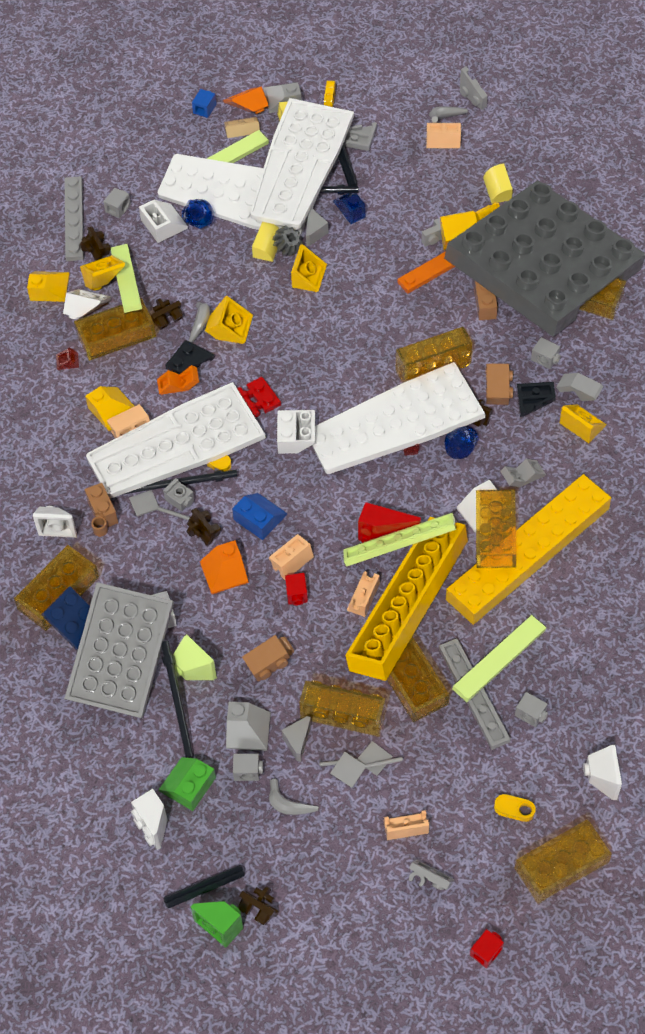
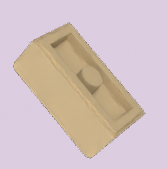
[224,117,260,138]

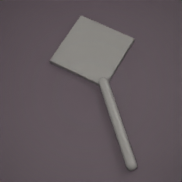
[129,490,190,520]
[319,741,393,776]
[330,752,403,788]

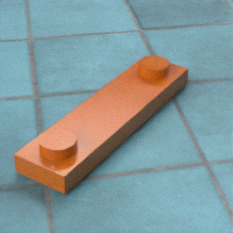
[397,251,455,294]

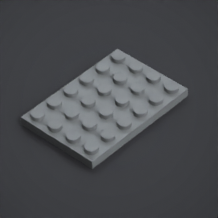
[64,582,174,719]

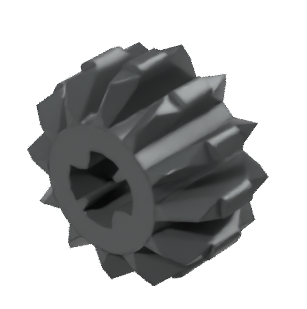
[272,226,303,256]

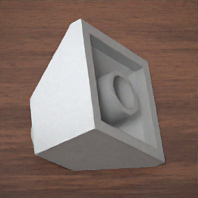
[263,82,301,113]
[226,702,271,751]

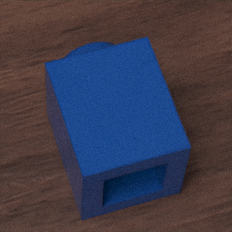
[192,89,217,118]

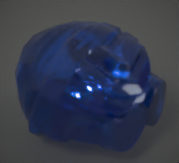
[182,199,214,229]
[444,426,479,459]

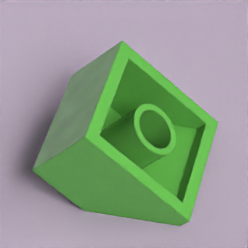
[159,757,216,811]
[191,901,243,948]

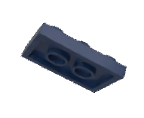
[41,586,90,652]

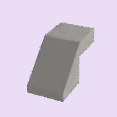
[556,373,603,401]
[500,459,546,487]

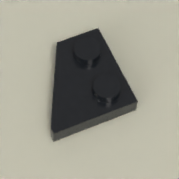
[165,340,215,374]
[516,382,556,417]

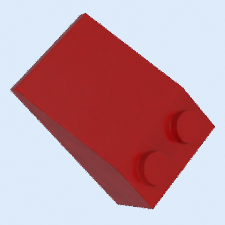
[358,502,421,543]

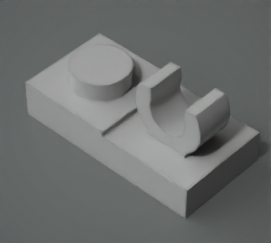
[409,860,455,890]

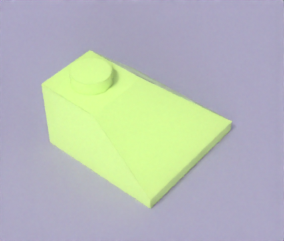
[173,635,217,680]

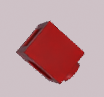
[285,573,308,606]
[470,929,504,968]

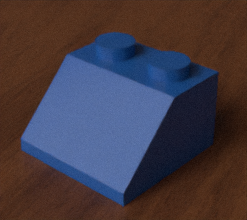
[232,493,287,540]

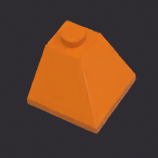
[223,86,269,114]
[200,540,249,595]

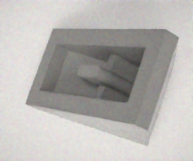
[306,208,329,246]
[282,716,311,762]

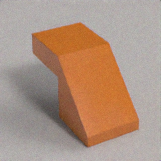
[157,365,199,395]

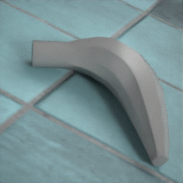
[429,106,468,123]
[189,302,210,343]
[269,779,319,815]

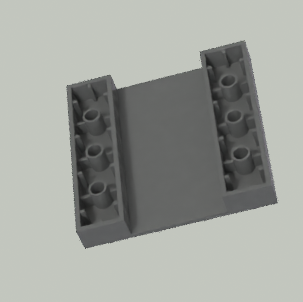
[444,180,645,337]

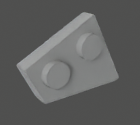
[460,66,488,110]
[343,122,377,151]

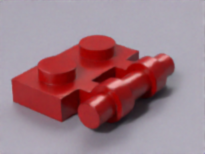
[237,377,281,418]

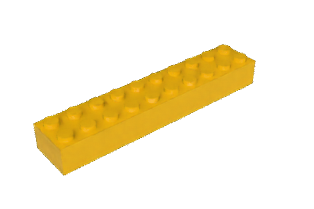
[446,474,611,625]
[346,517,468,681]

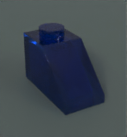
[333,193,366,224]

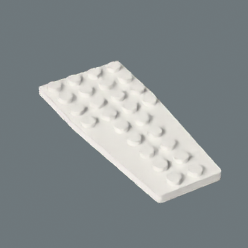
[250,98,354,229]
[158,154,317,236]
[312,362,485,474]
[86,382,266,498]

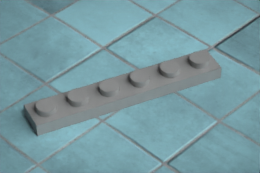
[65,176,84,261]
[439,639,510,750]

